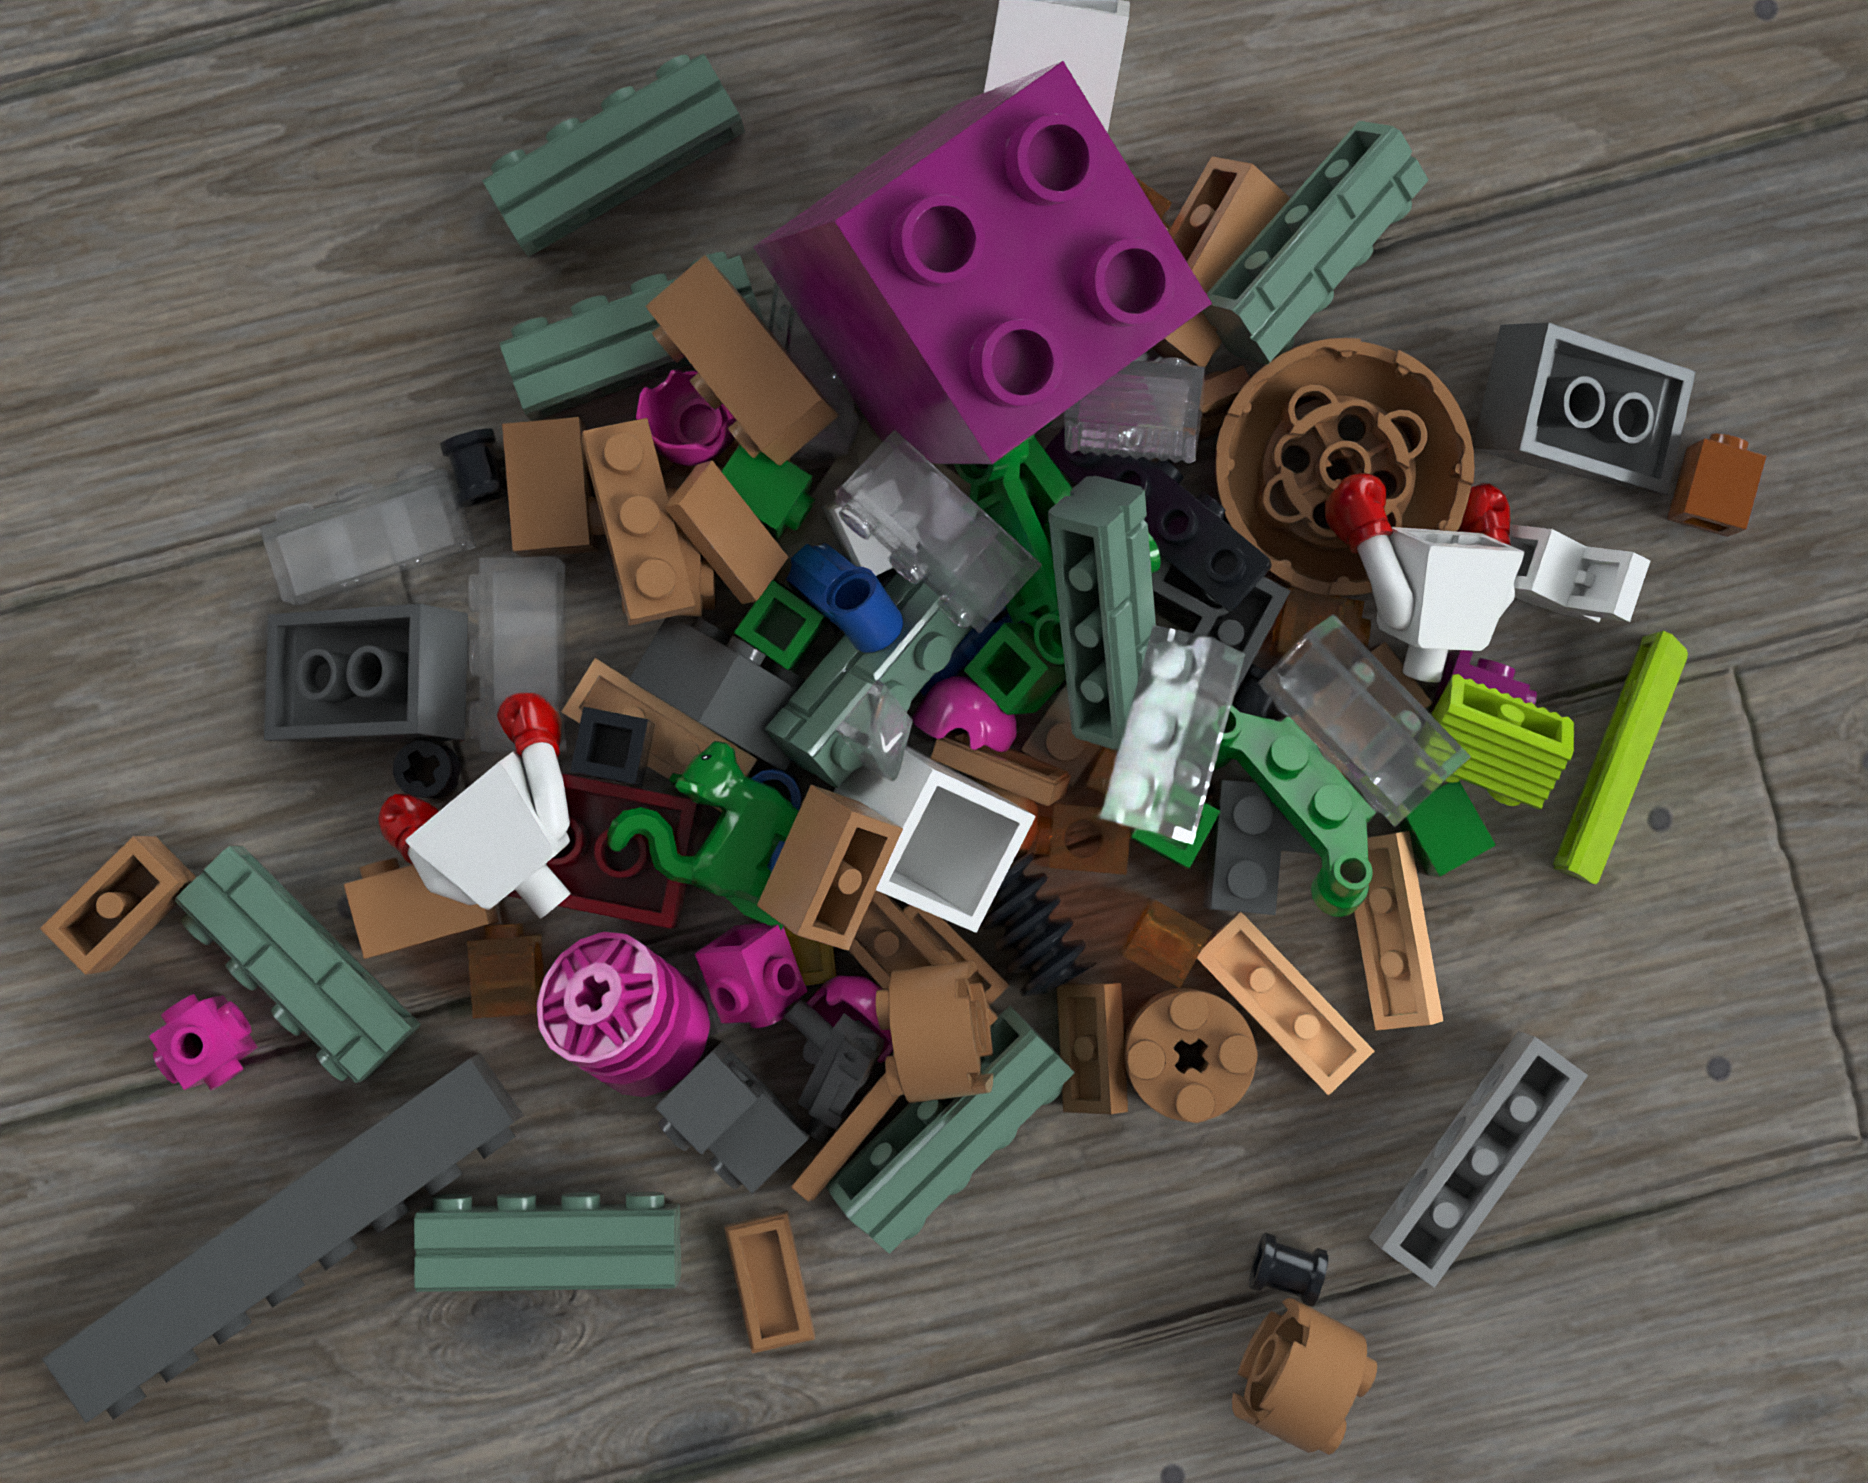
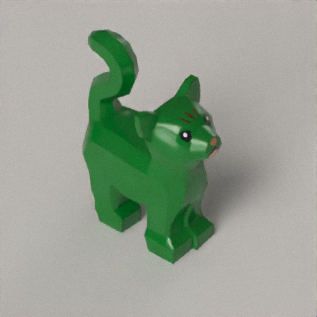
[607,741,799,930]

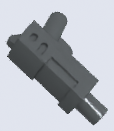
[783,997,885,1142]

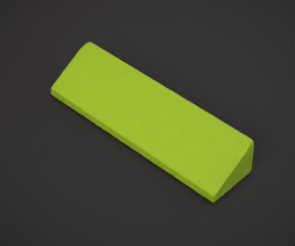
[1553,631,1688,884]

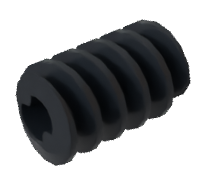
[981,852,1097,997]

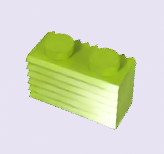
[1418,674,1574,810]

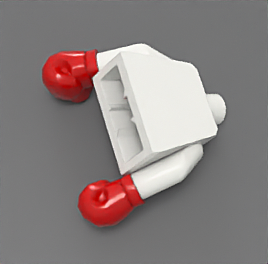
[1324,473,1524,683]
[378,692,571,919]

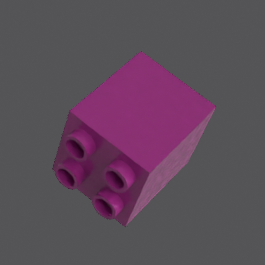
[753,61,1212,464]

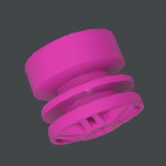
[537,932,710,1097]

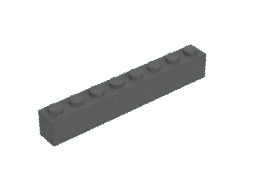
[42,1053,524,1423]

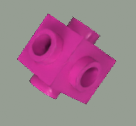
[695,923,807,1028]
[149,994,258,1091]

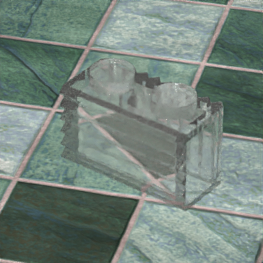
[1064,357,1205,464]

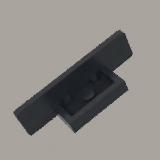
[1044,407,1272,611]

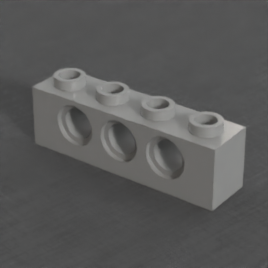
[1369,1031,1588,1288]

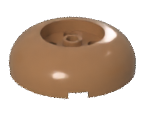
[1214,338,1475,597]

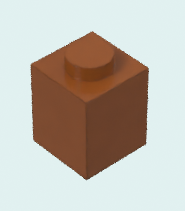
[1667,433,1767,537]

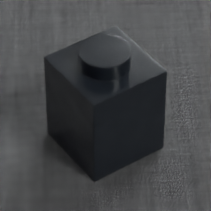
[570,707,655,787]

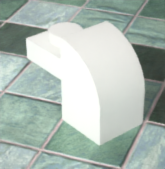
[1509,524,1650,623]

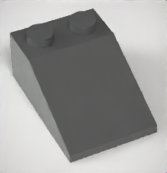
[1473,323,1696,495]
[264,604,468,742]

